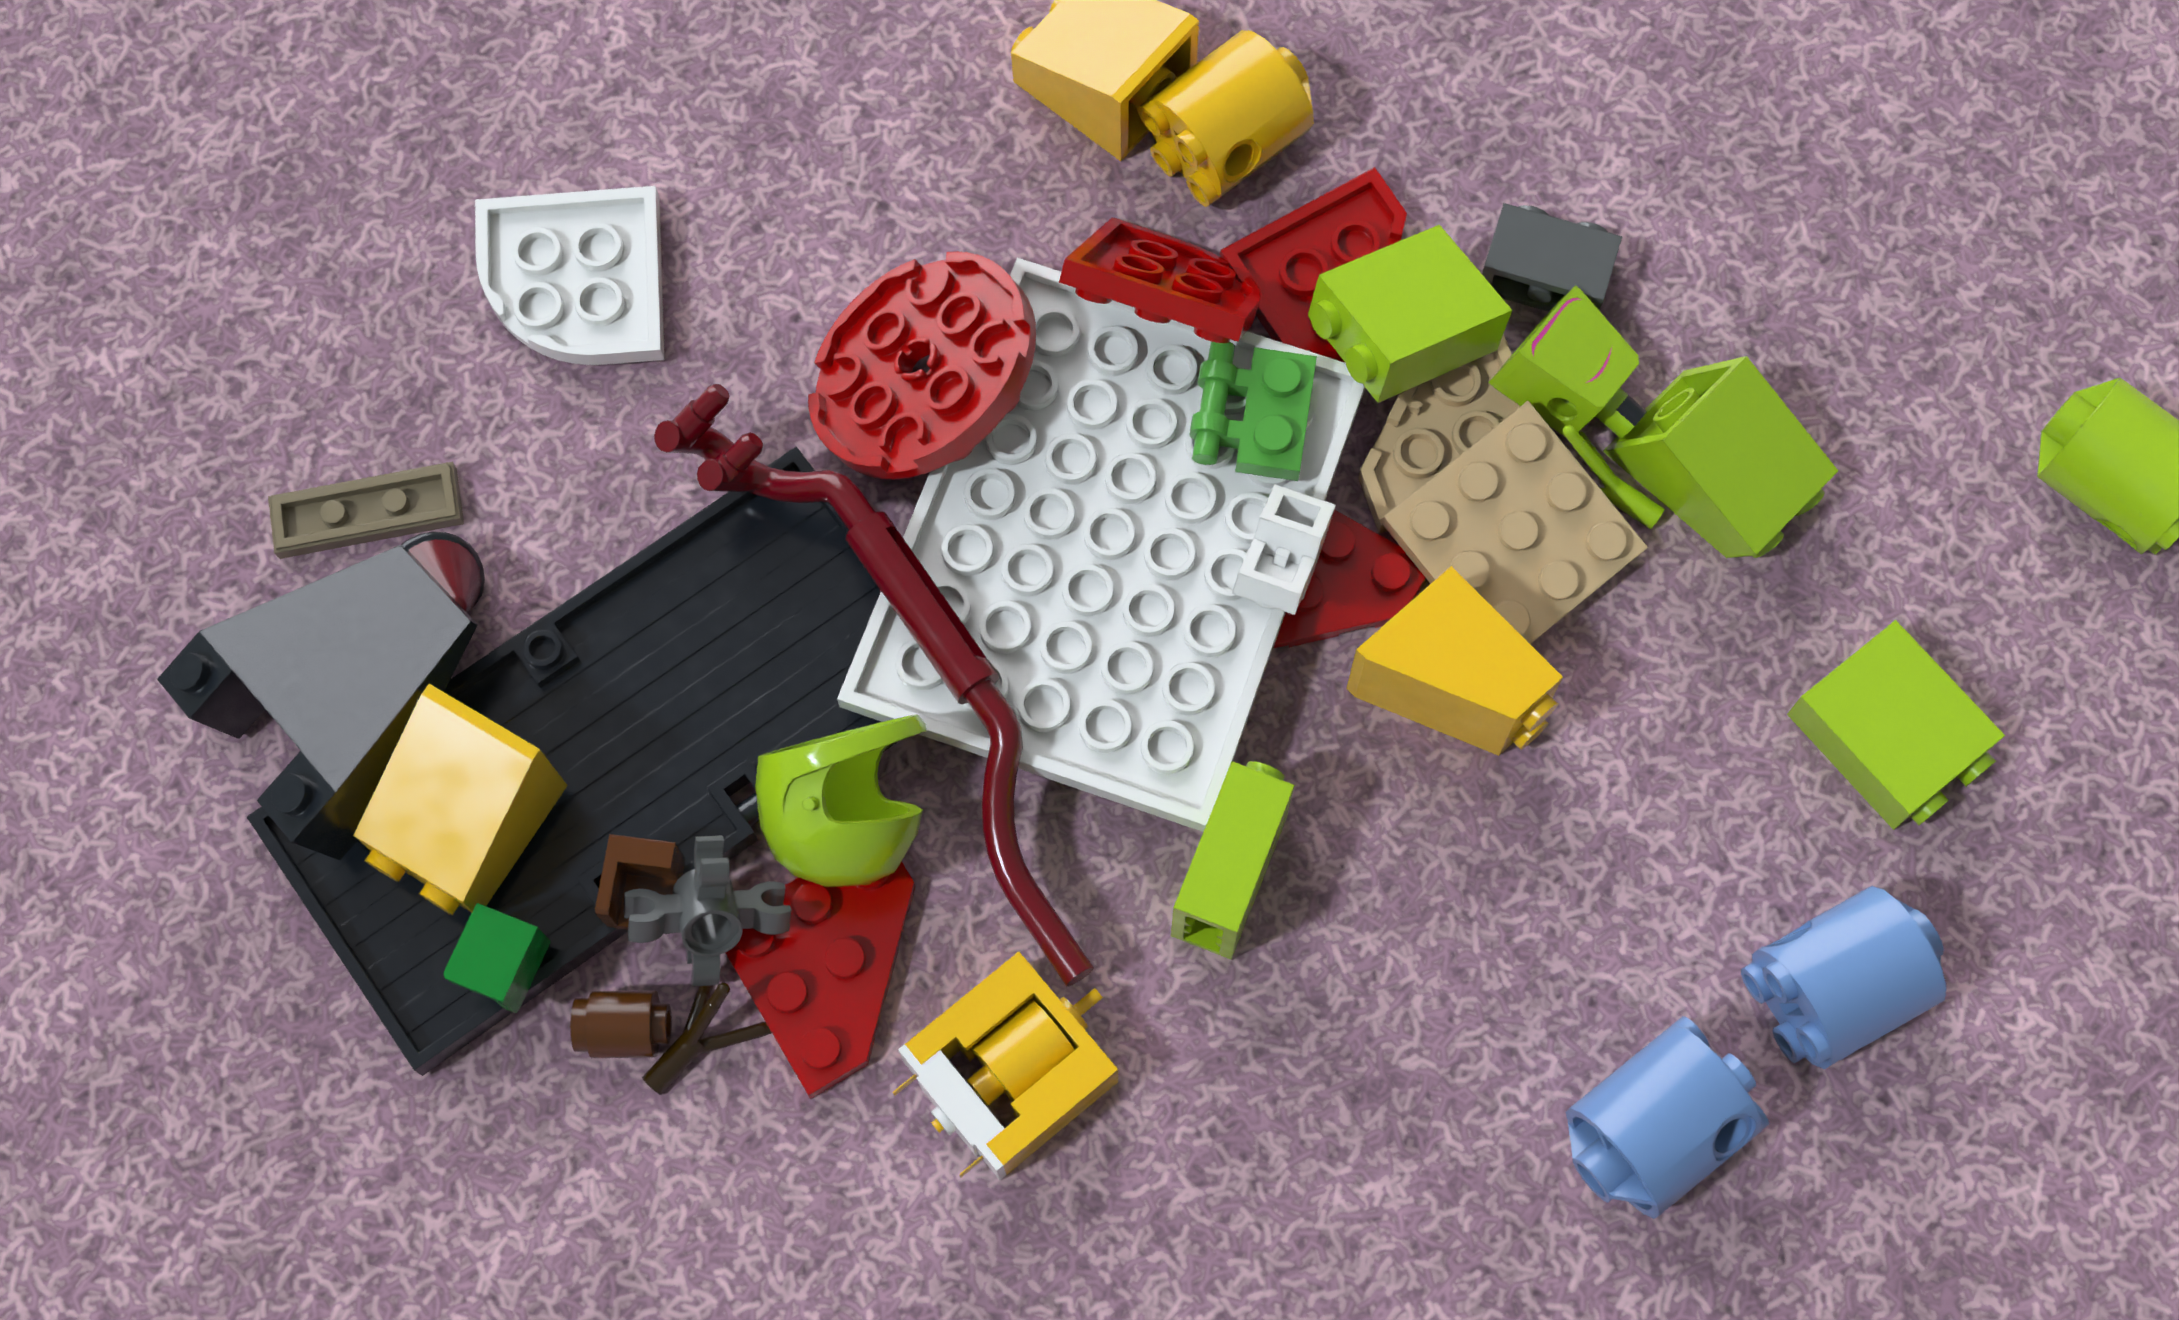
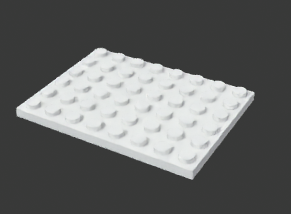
[837,258,1365,832]

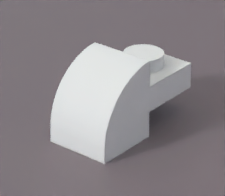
[1232,484,1336,615]

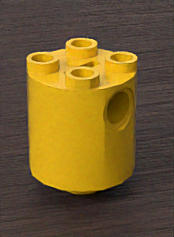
[1138,30,1314,207]

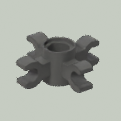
[623,835,791,987]

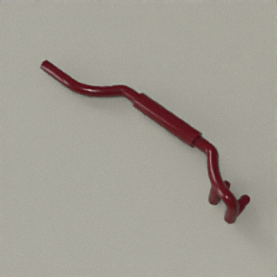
[654,384,1094,987]

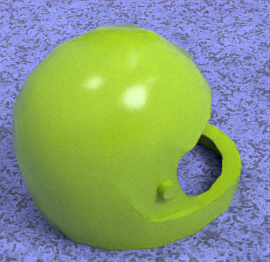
[755,714,927,887]

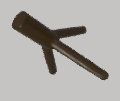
[642,982,772,1095]

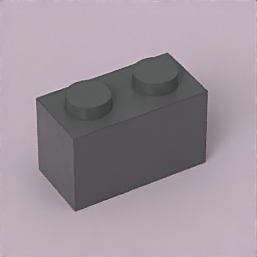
[1482,203,1623,312]

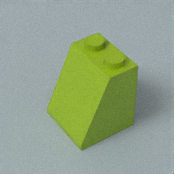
[1603,356,1838,558]

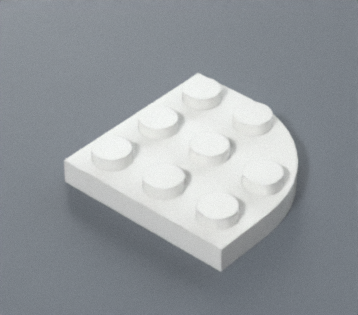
[475,186,665,365]

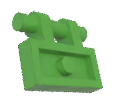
[1189,342,1317,481]

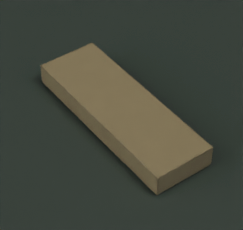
[268,461,464,559]

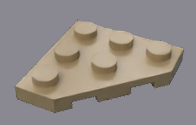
[1358,334,1520,533]

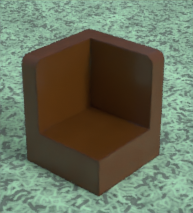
[595,834,686,930]

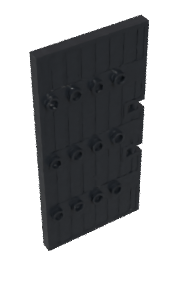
[246,446,899,1076]

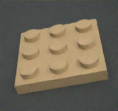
[1379,401,1648,644]

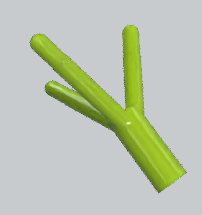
[1563,425,1665,529]

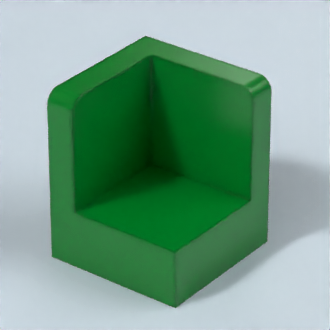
[444,903,551,1013]

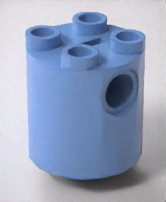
[1741,886,1947,1069]
[1565,1016,1769,1219]

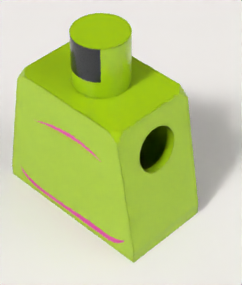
[1488,285,1647,439]

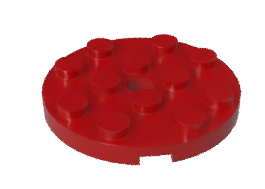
[808,251,1036,479]

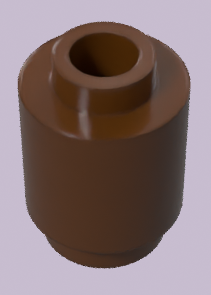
[570,990,672,1059]

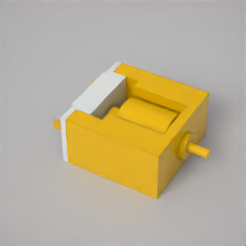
[892,951,1118,1180]

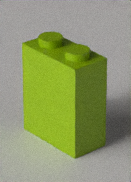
[1308,224,1512,403]
[1787,620,2005,830]
[1171,761,1295,960]

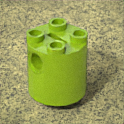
[2037,378,2179,555]

